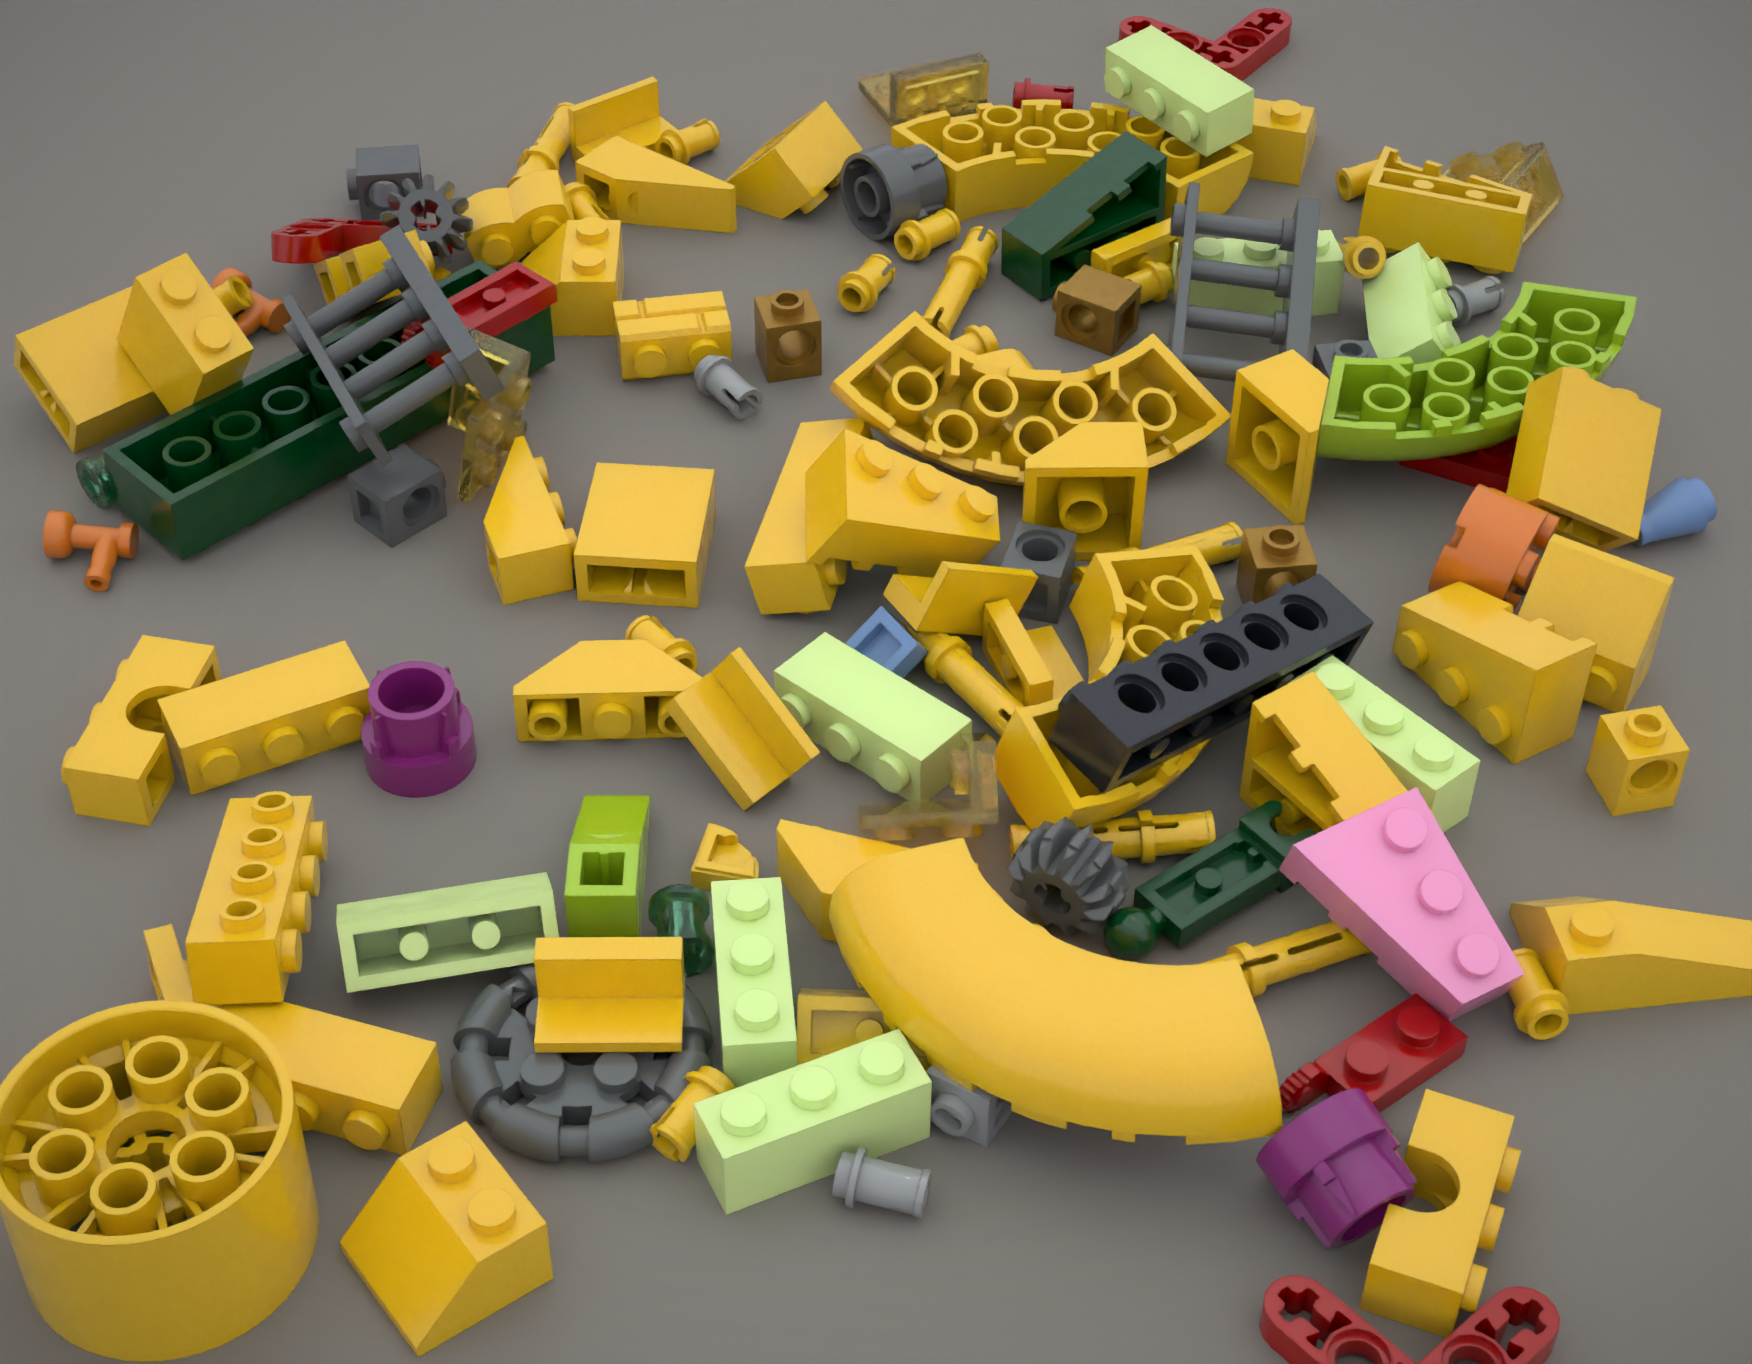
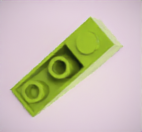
[564,795,651,937]

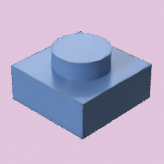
[845,605,928,679]

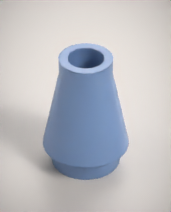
[1630,477,1717,547]

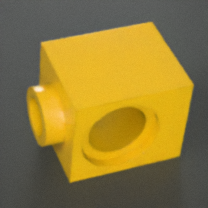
[1585,705,1690,816]

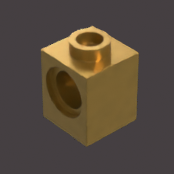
[1052,264,1142,356]
[754,289,822,383]
[1236,525,1318,604]

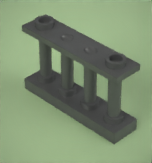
[1164,182,1321,382]
[281,225,505,467]

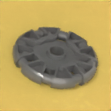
[450,963,714,1163]

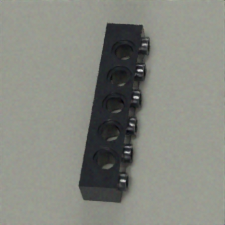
[1048,573,1374,794]

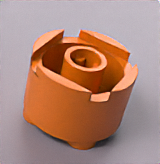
[1428,483,1561,614]

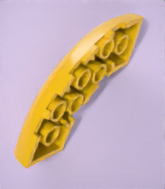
[891,99,1254,222]
[829,311,1231,486]
[989,545,1224,829]
[829,837,1282,1145]

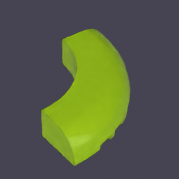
[1317,282,1637,461]

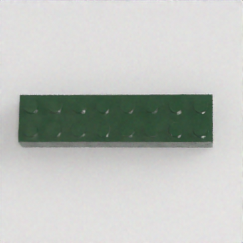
[102,260,555,561]

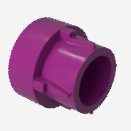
[361,661,477,798]
[1256,1088,1417,1249]

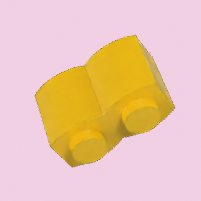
[461,170,575,269]

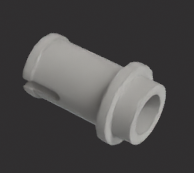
[1447,276,1505,327]
[694,354,762,420]
[832,1147,932,1218]

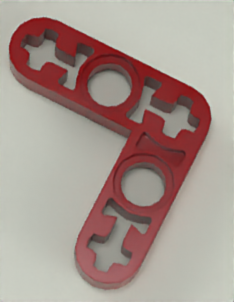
[1118,8,1292,81]
[271,218,453,264]
[1259,1275,1560,1364]

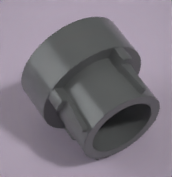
[840,144,947,240]

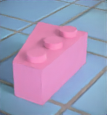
[1278,787,1525,1021]

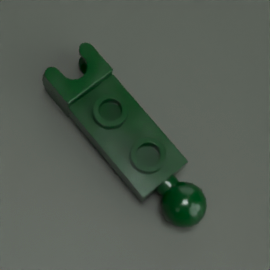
[1103,800,1317,961]

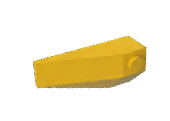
[1509,896,1752,1015]

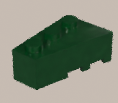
[1001,131,1167,301]

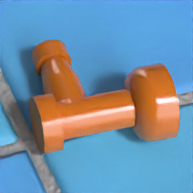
[211,267,291,337]
[43,510,139,592]

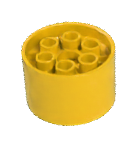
[0,1000,319,1362]

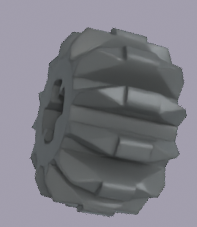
[380,174,473,265]
[1007,817,1130,937]

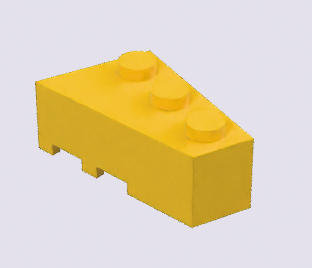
[1357,146,1533,274]
[805,428,1000,578]
[1392,581,1597,765]
[1239,671,1407,836]

